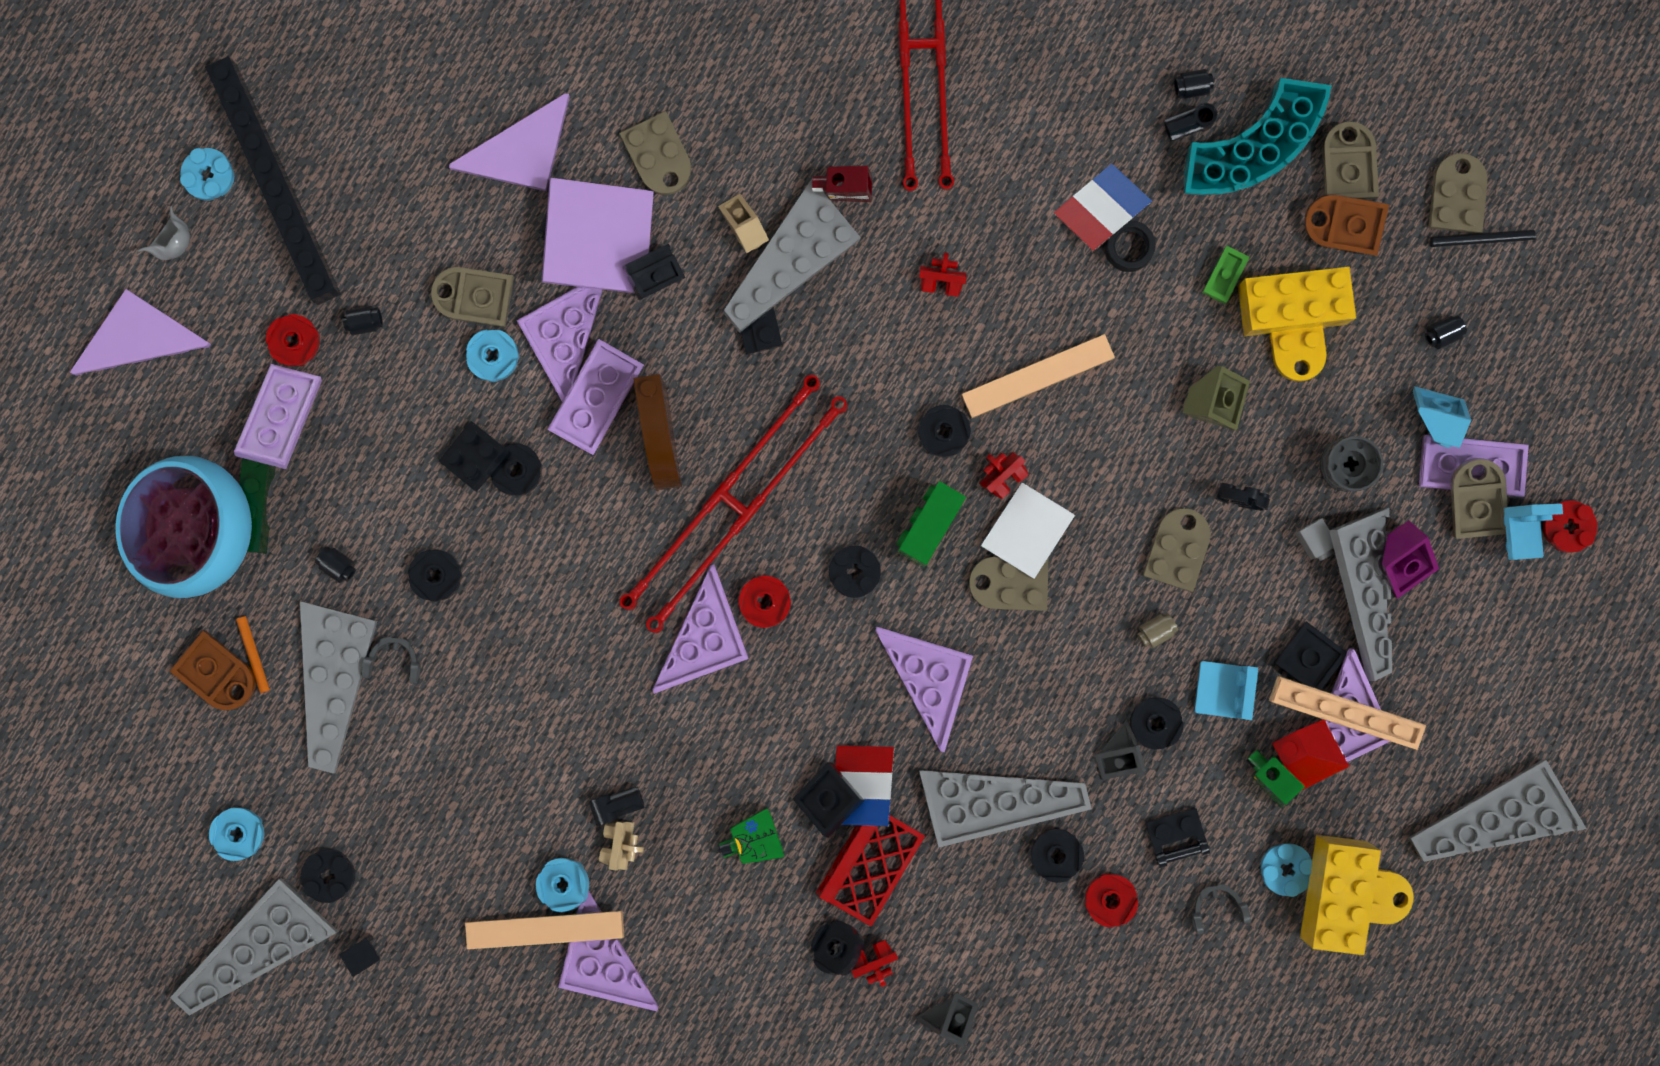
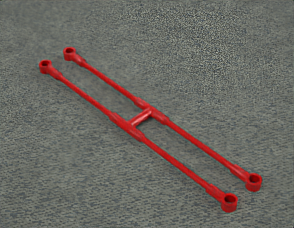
[898,0,954,192]
[619,375,848,633]

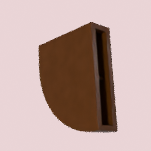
[633,374,682,491]

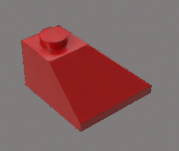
[1272,719,1350,790]

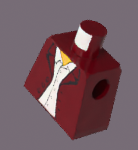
[812,166,873,203]

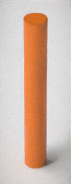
[236,616,270,694]

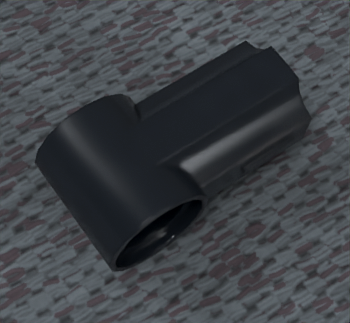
[1164,103,1218,142]
[588,787,645,826]

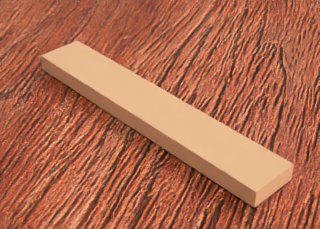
[961,334,1115,419]
[1269,676,1426,750]
[465,911,624,949]

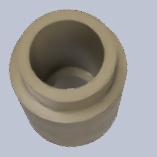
[1137,613,1178,649]

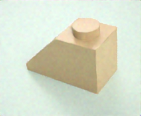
[718,194,769,253]

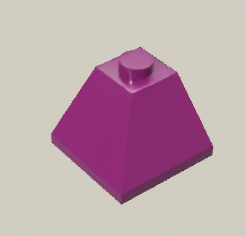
[1382,520,1439,599]

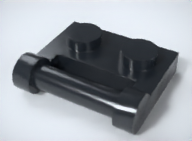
[1145,808,1210,868]

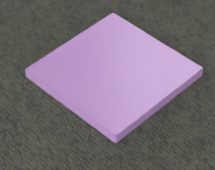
[541,178,654,293]

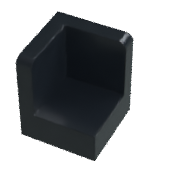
[339,935,380,977]

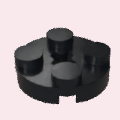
[918,405,971,458]
[490,444,542,496]
[1216,483,1270,511]
[829,546,881,598]
[409,549,463,602]
[1130,697,1184,750]
[1030,829,1084,883]
[300,849,355,903]
[811,921,864,976]

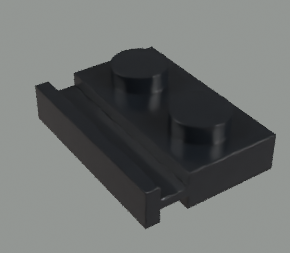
[622,244,685,300]
[741,307,783,355]

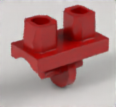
[919,252,967,297]
[979,452,1029,499]
[851,940,898,987]

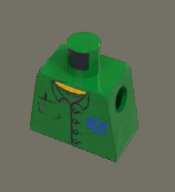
[1246,750,1305,808]
[719,807,785,864]

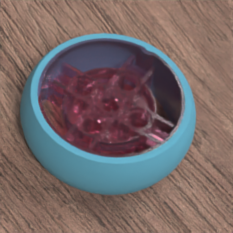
[116,456,252,598]

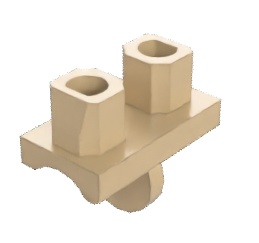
[599,821,644,871]

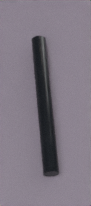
[1430,230,1536,247]

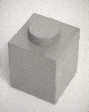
[1295,518,1334,561]

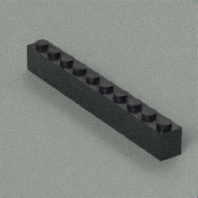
[205,56,341,305]

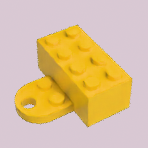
[1238,267,1356,382]
[1300,835,1414,955]

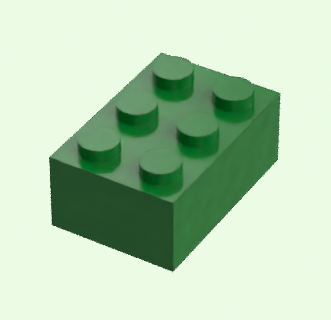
[896,481,966,568]

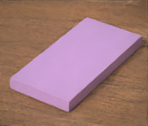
[547,339,644,455]
[234,364,322,469]
[1419,435,1529,497]

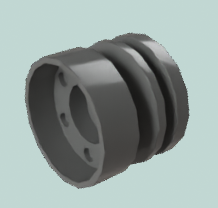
[1319,436,1384,491]

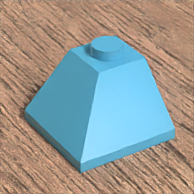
[1413,386,1471,448]

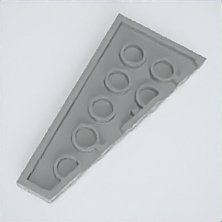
[723,179,861,333]
[1329,508,1392,681]
[300,601,377,774]
[1408,760,1587,862]
[919,770,1092,848]
[170,878,339,1015]

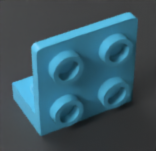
[1504,504,1563,560]
[1194,661,1258,720]

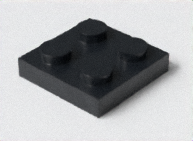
[439,421,510,492]
[1274,621,1347,690]
[793,762,865,838]

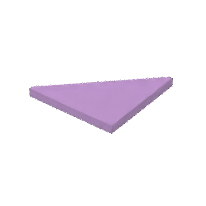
[449,94,570,192]
[517,287,603,402]
[70,289,211,375]
[653,565,749,693]
[875,627,973,752]
[1322,648,1390,762]
[558,891,659,1011]

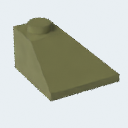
[1183,366,1250,431]

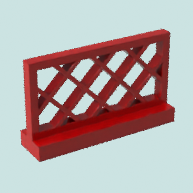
[816,814,925,927]

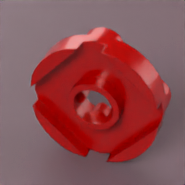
[266,314,320,367]
[1542,500,1597,553]
[739,575,791,628]
[1085,874,1138,927]

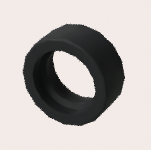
[1105,221,1156,272]

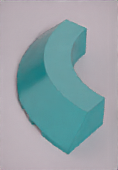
[1184,78,1332,195]

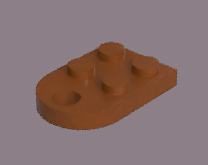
[1304,194,1389,256]
[170,631,256,710]

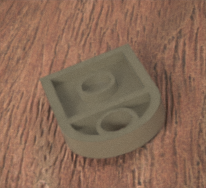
[620,111,691,195]
[1322,122,1379,200]
[1429,153,1488,234]
[431,267,514,328]
[1451,458,1507,539]
[1142,509,1210,592]
[969,557,1049,611]

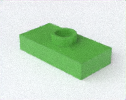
[1202,246,1250,304]

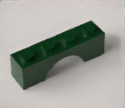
[239,458,276,554]

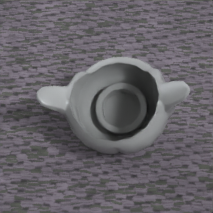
[138,206,190,260]

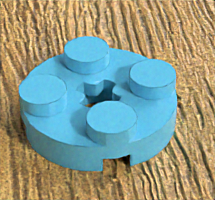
[180,148,234,201]
[466,330,519,382]
[209,807,264,861]
[1261,843,1312,897]
[536,858,589,912]

